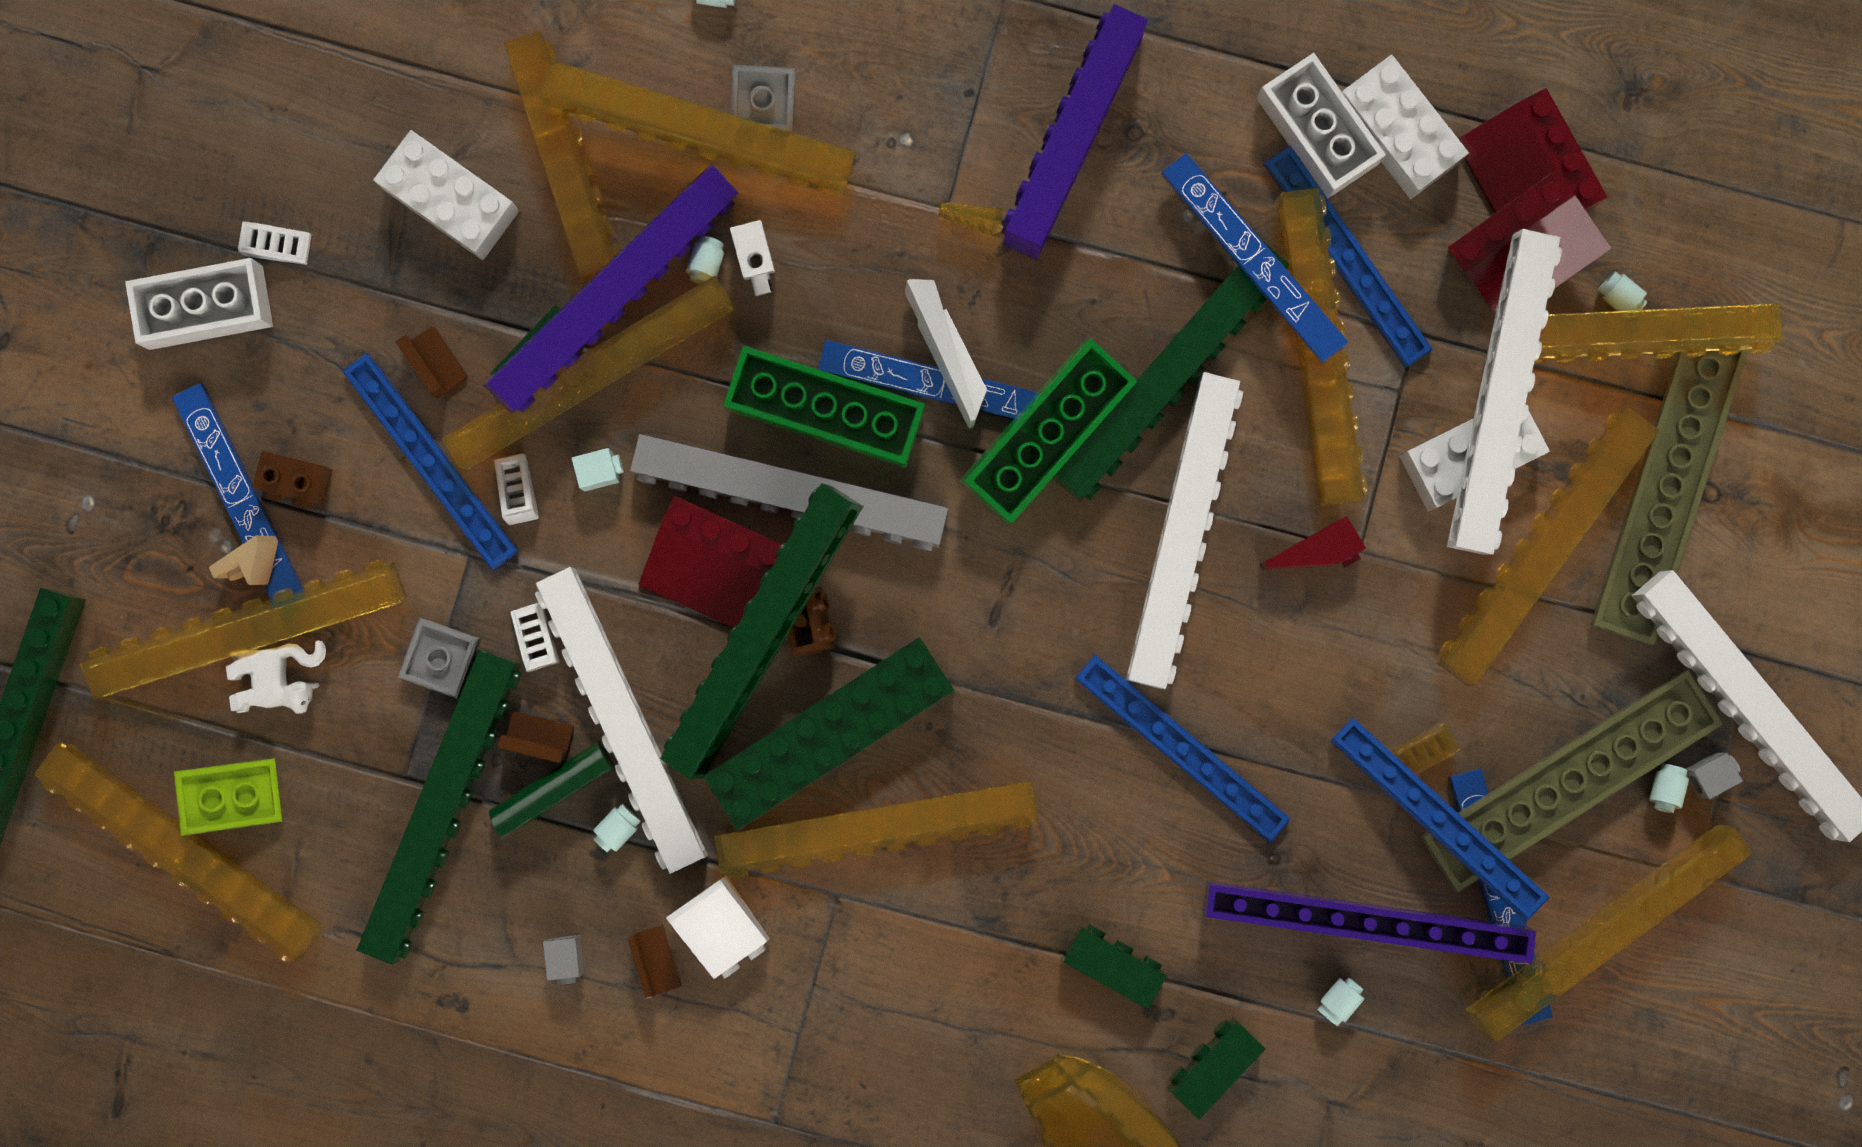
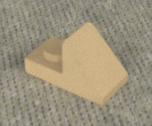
[209,535,278,585]

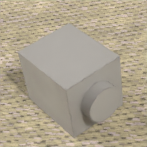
[1685,752,1743,799]
[543,935,584,985]

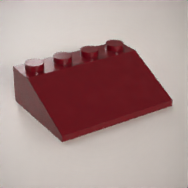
[1458,88,1607,214]
[1447,170,1612,314]
[638,496,782,628]

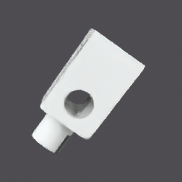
[730,220,775,296]

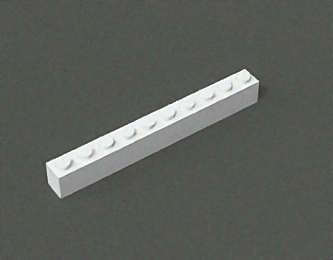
[1447,229,1562,555]
[1126,372,1243,689]
[535,567,708,874]
[1632,570,1862,842]

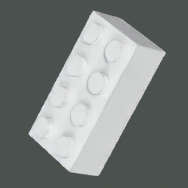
[1256,53,1386,198]
[1342,54,1469,200]
[373,130,519,261]
[125,258,273,350]
[1399,410,1550,512]

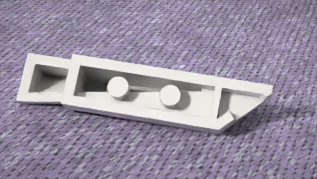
[905,279,987,429]

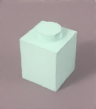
[572,448,624,492]

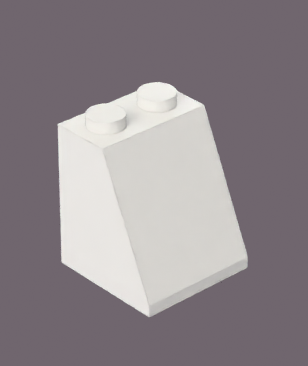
[666,875,770,979]

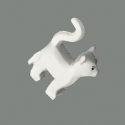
[226,640,326,714]

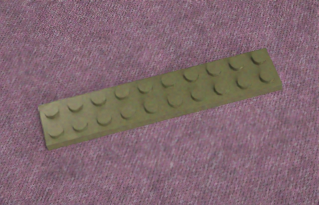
[1590,328,1749,646]
[1420,670,1723,892]

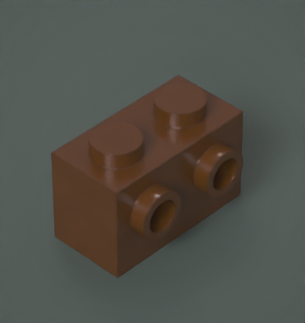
[252,451,332,509]
[788,587,836,657]

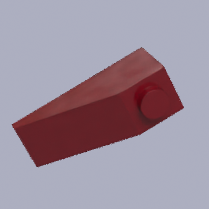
[1260,516,1366,570]

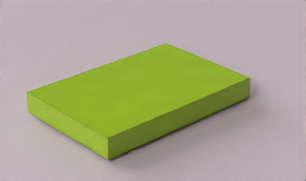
[174,758,282,836]

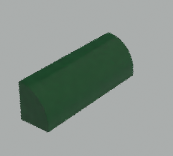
[489,741,615,838]

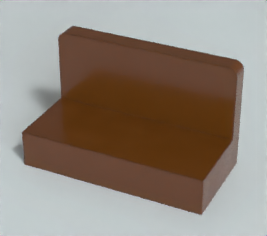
[395,327,468,398]
[497,711,574,763]
[628,924,682,1000]

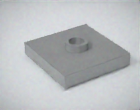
[730,64,796,132]
[398,617,481,699]

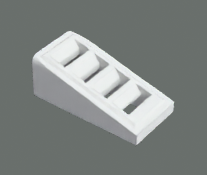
[238,221,312,265]
[494,453,539,525]
[511,603,560,672]

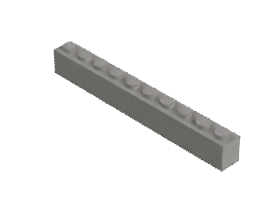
[630,434,948,551]

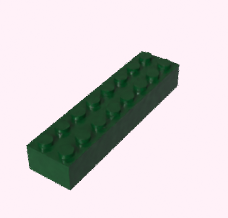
[703,637,954,831]

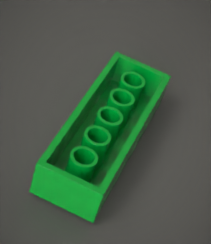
[959,338,1137,524]
[723,346,925,469]

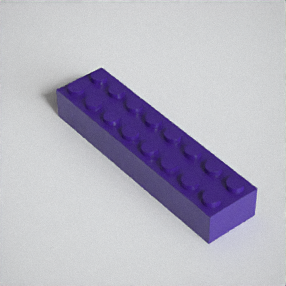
[1001,4,1148,260]

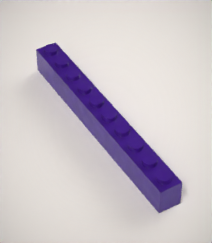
[483,165,739,413]
[1203,881,1536,964]

